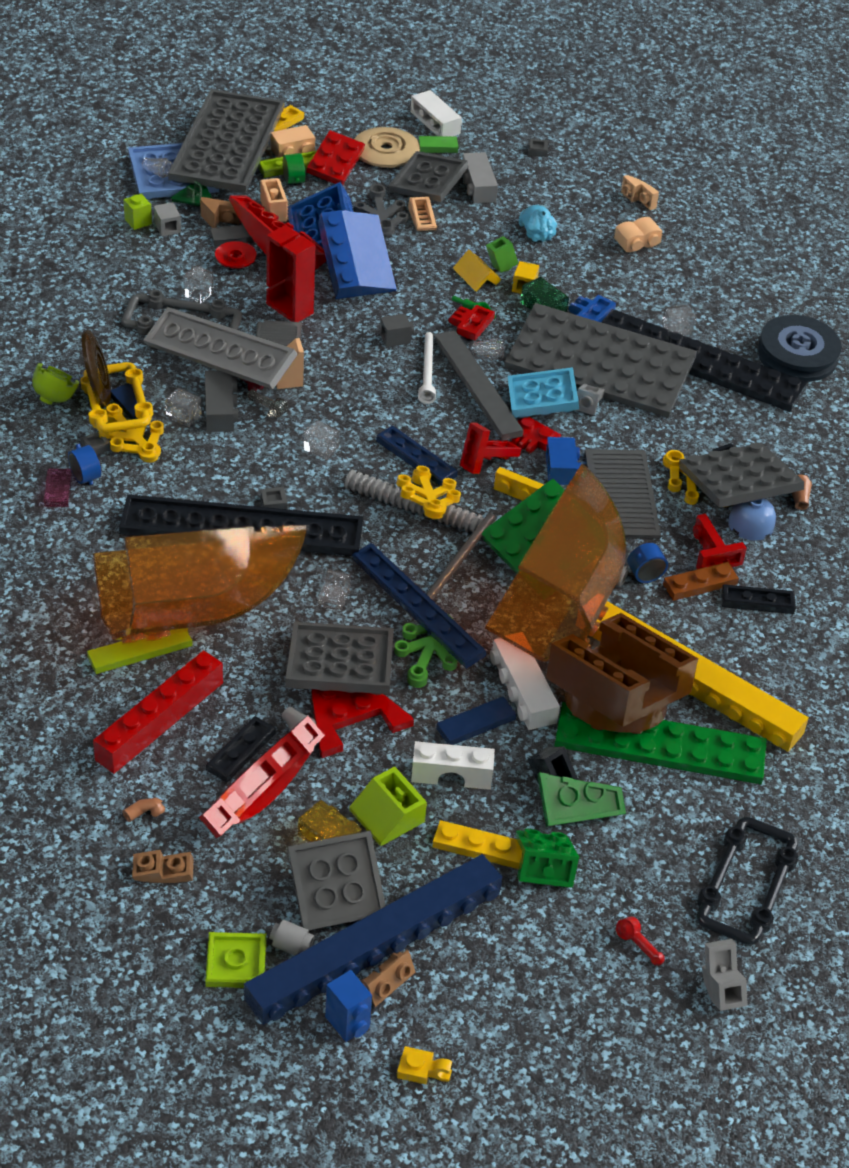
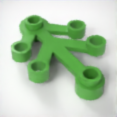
[394,614,458,688]

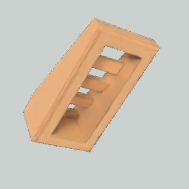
[408,197,437,231]

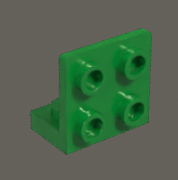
[515,828,579,888]

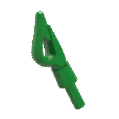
[452,296,496,320]

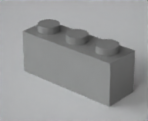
[462,152,498,203]

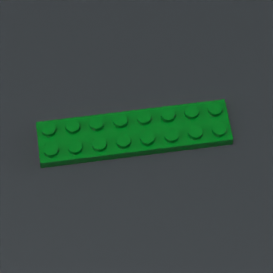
[554,702,767,785]

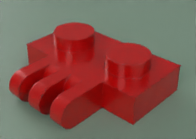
[448,305,495,341]
[511,416,561,453]

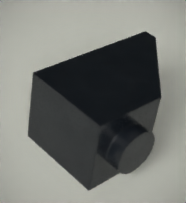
[527,747,579,784]

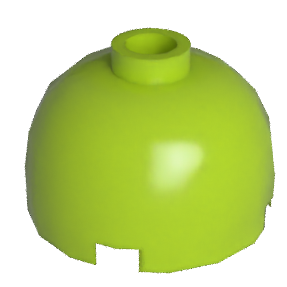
[32,363,79,405]

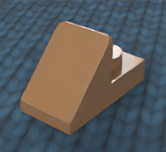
[200,197,240,228]

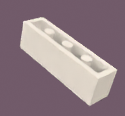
[490,633,560,730]

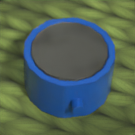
[68,444,102,485]
[627,543,668,583]

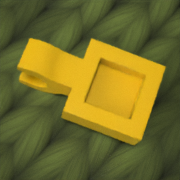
[397,1046,452,1085]

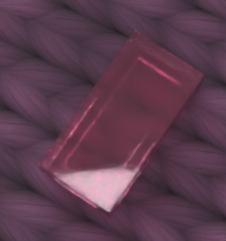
[44,468,72,507]

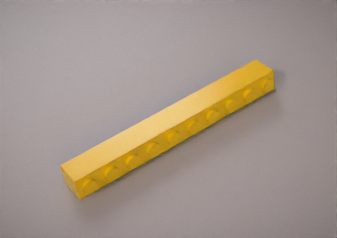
[577,595,809,752]

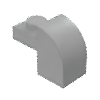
[702,939,748,1011]

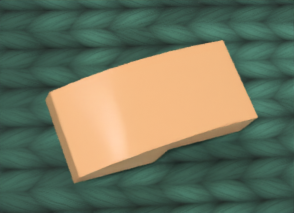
[621,175,659,210]

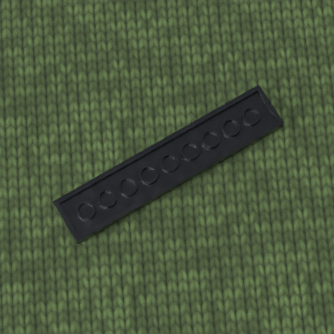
[601,309,807,412]
[119,494,364,556]

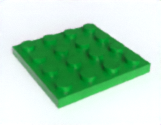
[481,479,616,601]

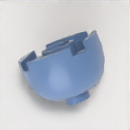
[728,498,776,541]

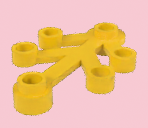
[98,403,164,463]
[662,450,728,507]
[396,466,461,519]

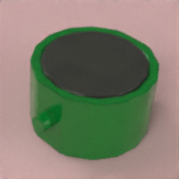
[283,153,305,185]

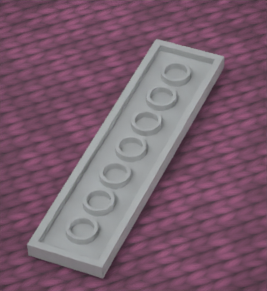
[143,307,298,389]

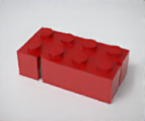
[266,225,315,322]

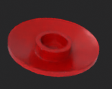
[215,241,256,268]

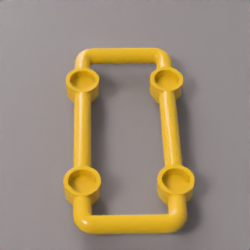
[80,362,153,433]

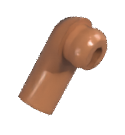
[122,798,165,822]

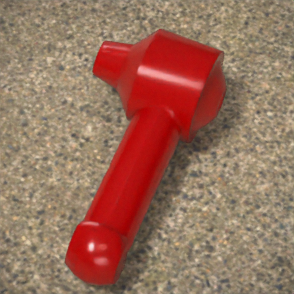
[616,916,665,966]

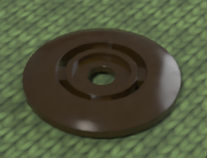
[81,329,111,408]

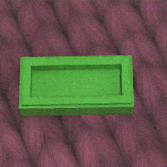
[418,136,458,153]

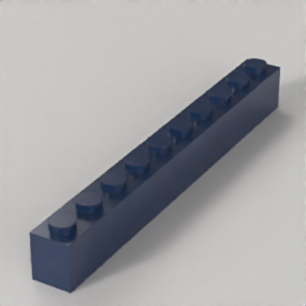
[244,854,502,1025]

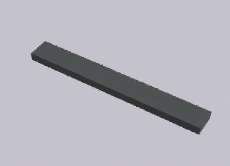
[435,330,523,441]

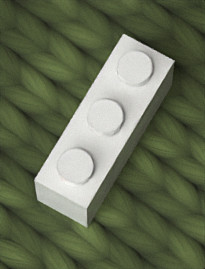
[411,90,462,136]

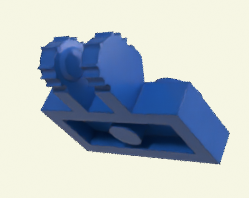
[568,295,616,322]

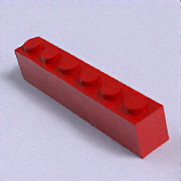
[93,650,223,774]

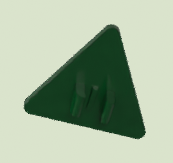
[171,181,212,206]

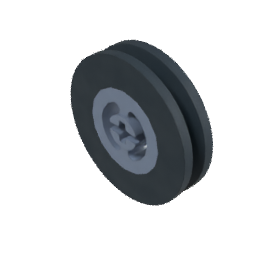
[757,315,842,382]

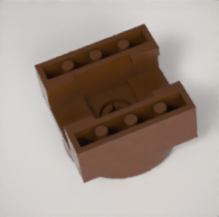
[546,613,698,734]

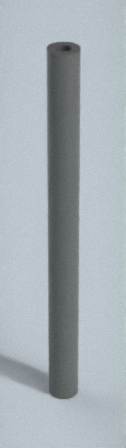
[426,513,496,600]

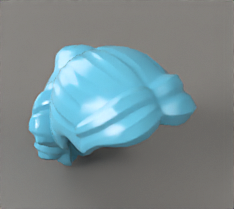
[519,205,557,242]

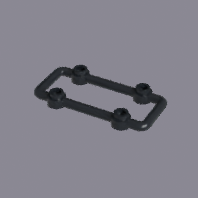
[696,817,798,945]

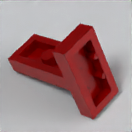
[459,423,522,474]
[693,513,747,569]

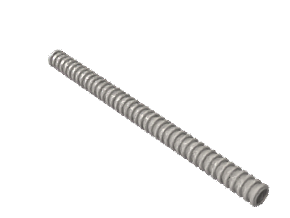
[344,470,628,587]

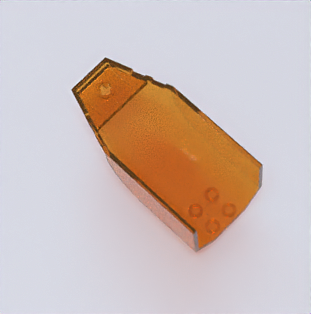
[484,464,626,662]
[93,525,307,644]

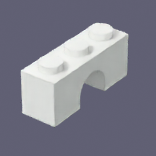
[411,741,495,790]

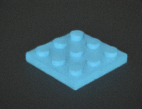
[508,367,579,418]

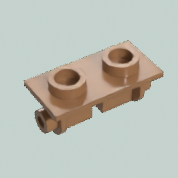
[361,950,415,1007]

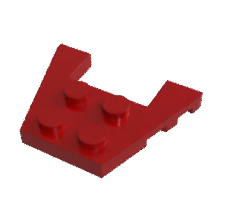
[311,689,414,758]

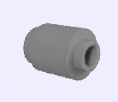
[269,920,314,956]

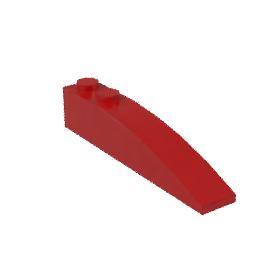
[229,195,326,270]

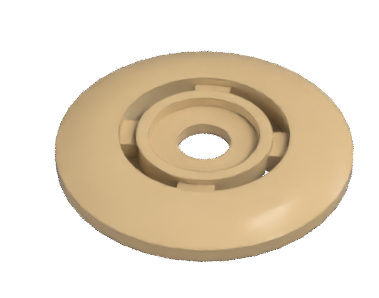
[355,127,420,168]

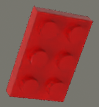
[306,130,365,185]

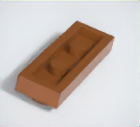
[663,562,739,601]

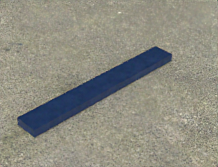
[352,543,486,669]

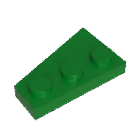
[537,772,626,827]

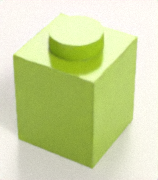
[123,194,152,230]

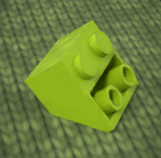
[349,766,427,846]

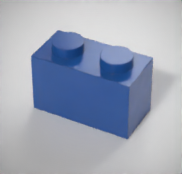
[545,437,582,485]
[325,970,372,1042]

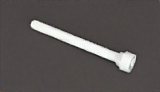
[418,332,436,404]

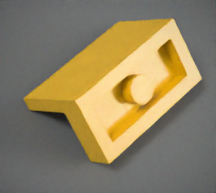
[453,249,501,292]

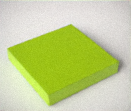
[205,932,267,988]

